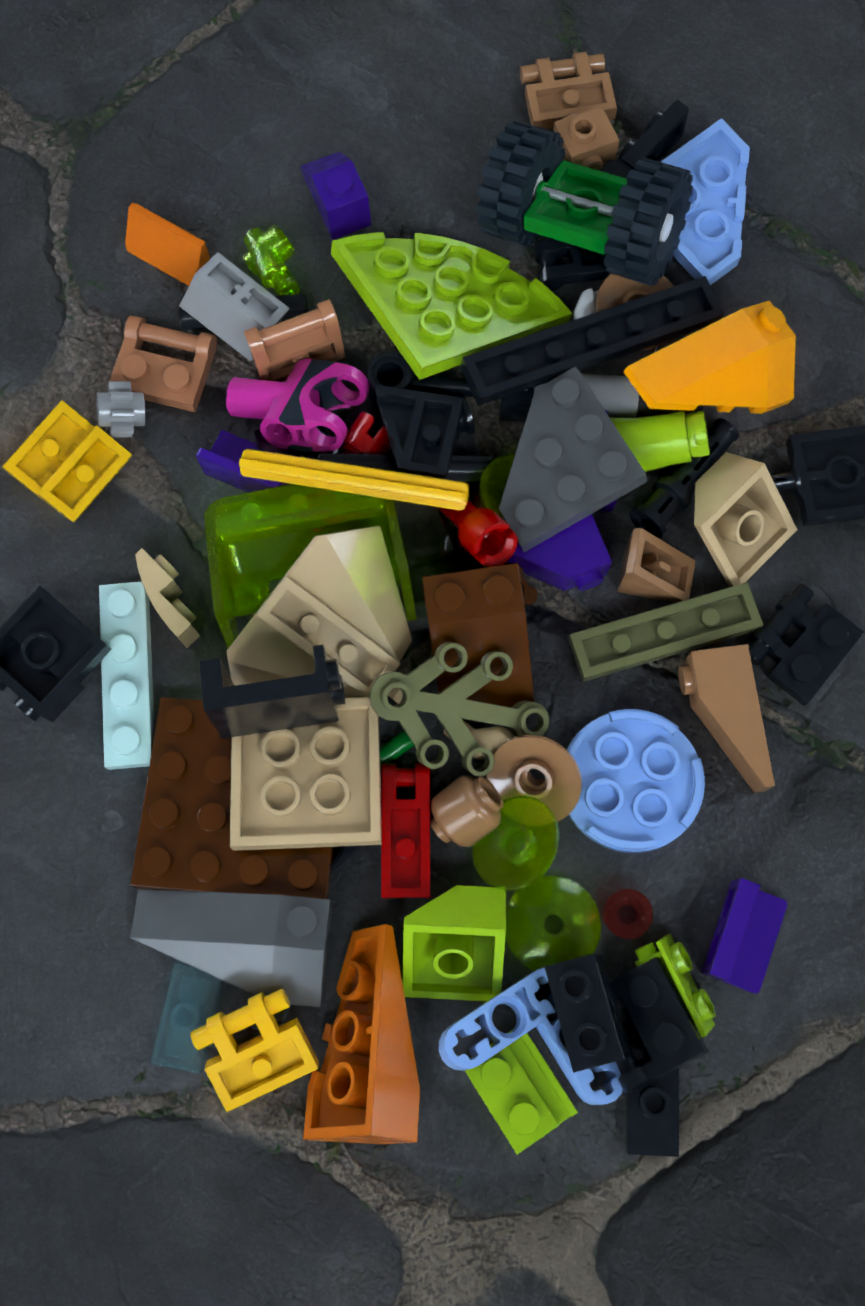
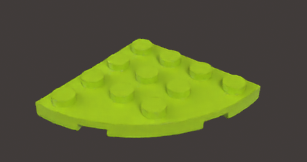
[331,232,572,380]

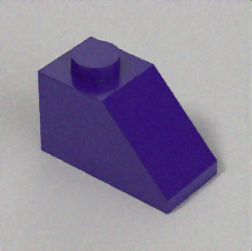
[300,151,371,240]
[505,514,612,591]

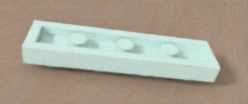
[99,581,155,770]

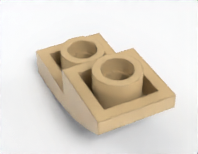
[135,548,200,648]

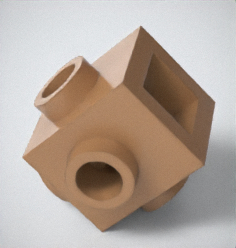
[553,106,620,171]

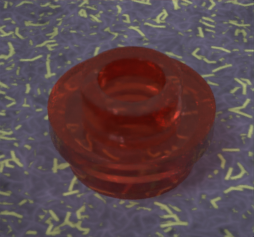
[603,889,653,939]

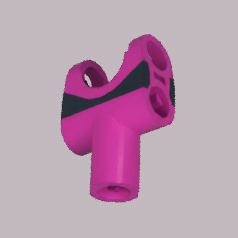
[226,359,370,452]

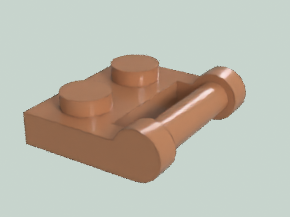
[243,299,346,382]
[108,315,217,413]

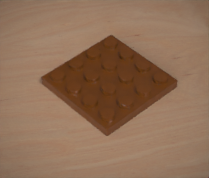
[130,697,334,899]

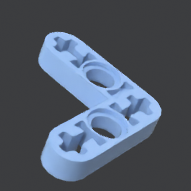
[438,968,623,1105]

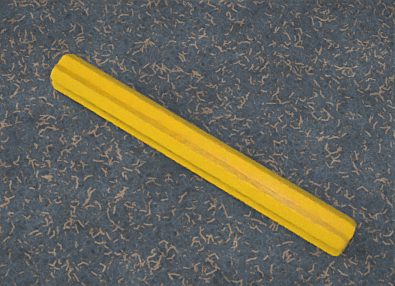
[239,449,469,511]

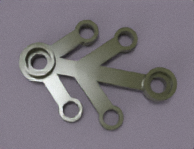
[369,642,549,776]

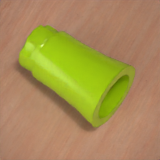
[610,411,710,472]

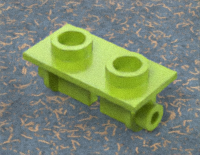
[635,933,716,1038]

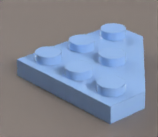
[661,118,750,285]

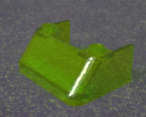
[204,484,417,648]

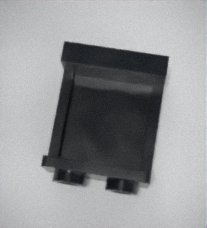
[199,644,346,739]

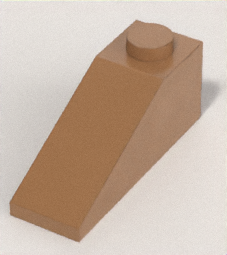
[678,644,775,793]

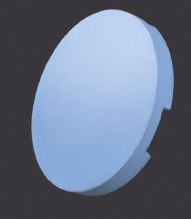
[567,709,705,853]

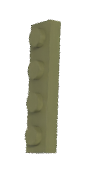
[568,582,763,682]

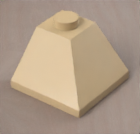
[694,452,797,587]

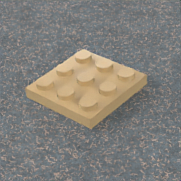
[230,697,382,851]

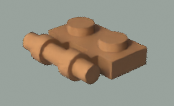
[520,51,617,130]

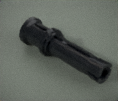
[629,418,739,539]

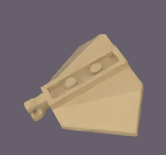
[227,525,412,704]

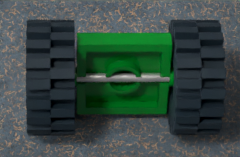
[477,121,693,286]

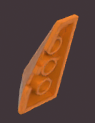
[303,924,420,1144]

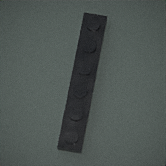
[460,276,725,406]

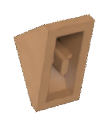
[617,528,696,603]

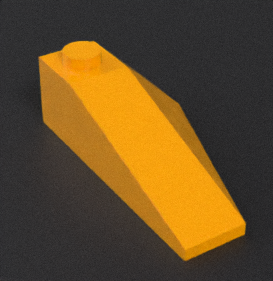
[623,300,796,414]

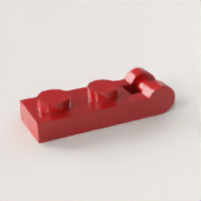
[381,763,431,899]

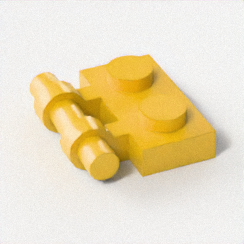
[190,988,319,1112]

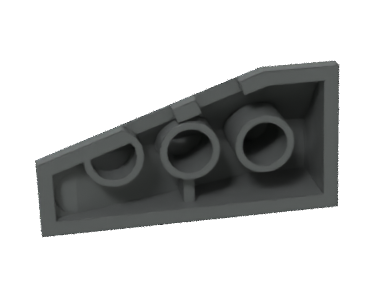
[130,889,332,1008]

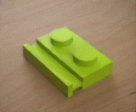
[465,1027,578,1155]

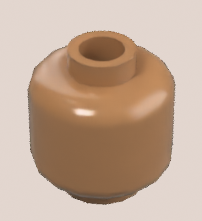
[430,775,504,847]

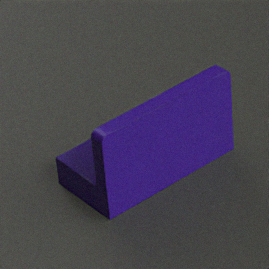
[196,430,296,508]
[701,878,788,994]

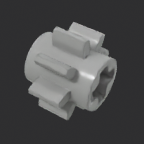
[96,381,145,438]

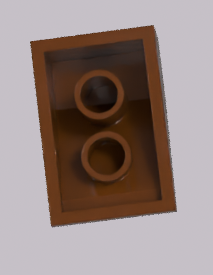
[421,563,534,708]

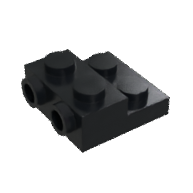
[0,585,112,722]

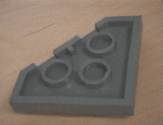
[499,366,647,553]

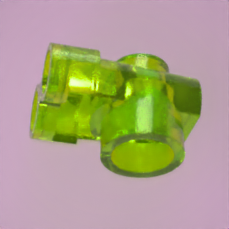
[243,224,300,296]

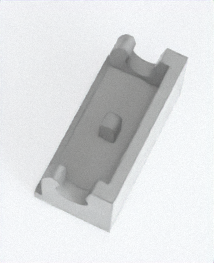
[179,252,290,361]

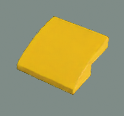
[2,400,132,523]

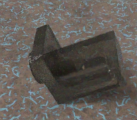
[392,501,454,570]

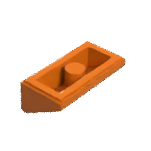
[125,203,211,286]

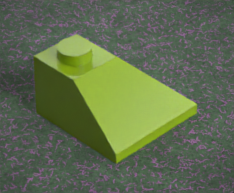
[403,885,506,1001]

